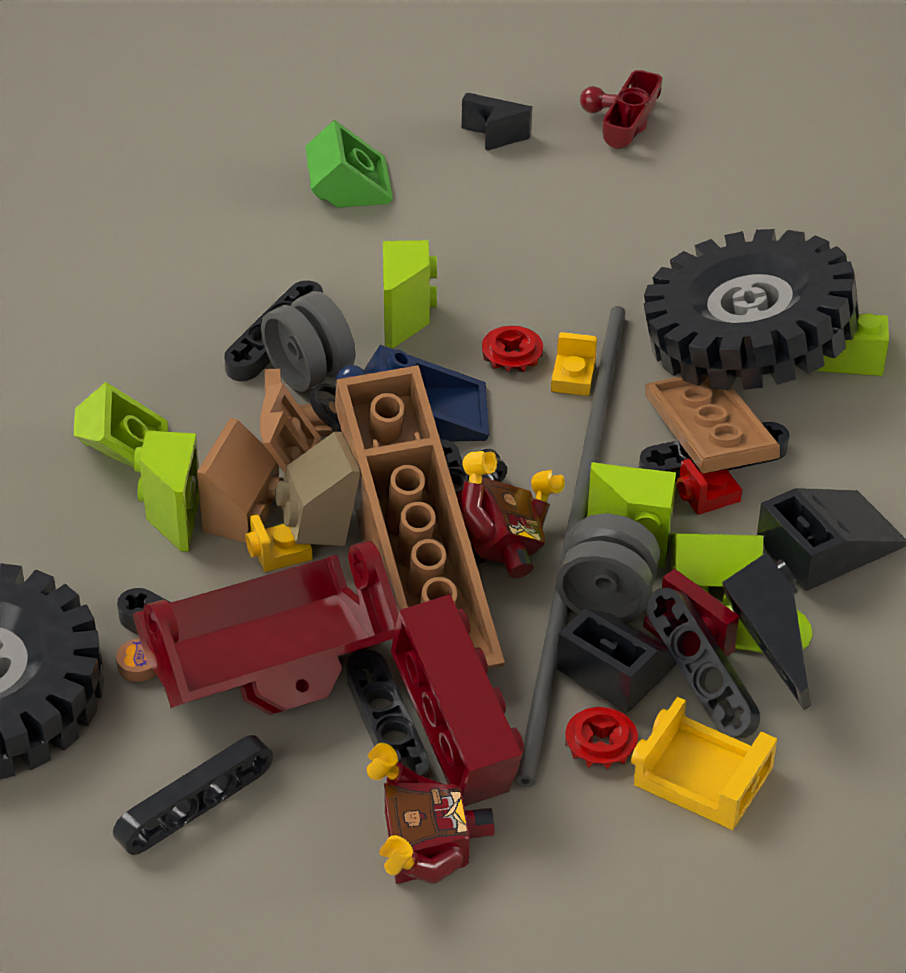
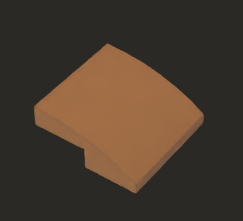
[260,383,321,473]

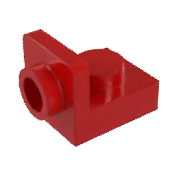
[676,459,742,515]

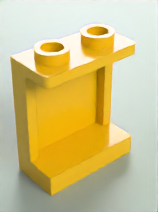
[631,697,778,830]

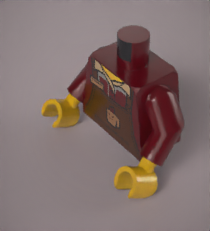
[456,451,565,578]
[367,743,495,884]

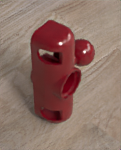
[580,70,663,149]

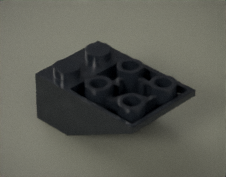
[757,488,906,591]

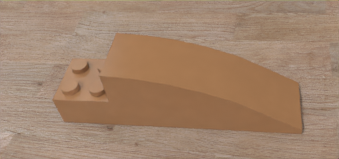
[335,365,505,670]

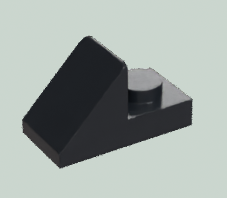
[461,92,532,150]

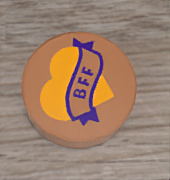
[116,639,156,682]

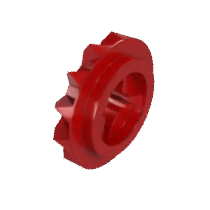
[482,326,543,373]
[565,707,638,770]

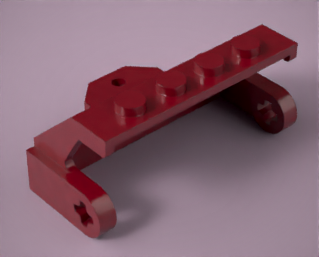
[132,541,399,715]

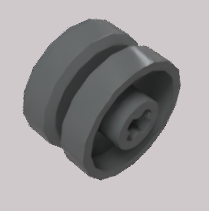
[261,291,356,392]
[556,513,660,622]

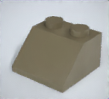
[276,432,361,546]

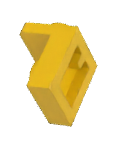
[551,332,597,396]
[245,514,313,573]

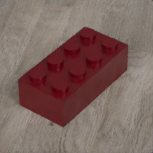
[390,594,524,807]

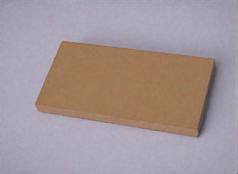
[645,376,780,474]

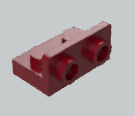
[643,569,739,657]

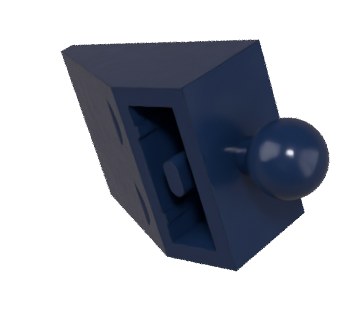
[336,345,489,442]

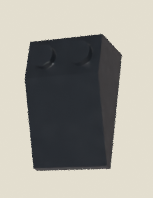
[722,552,811,710]

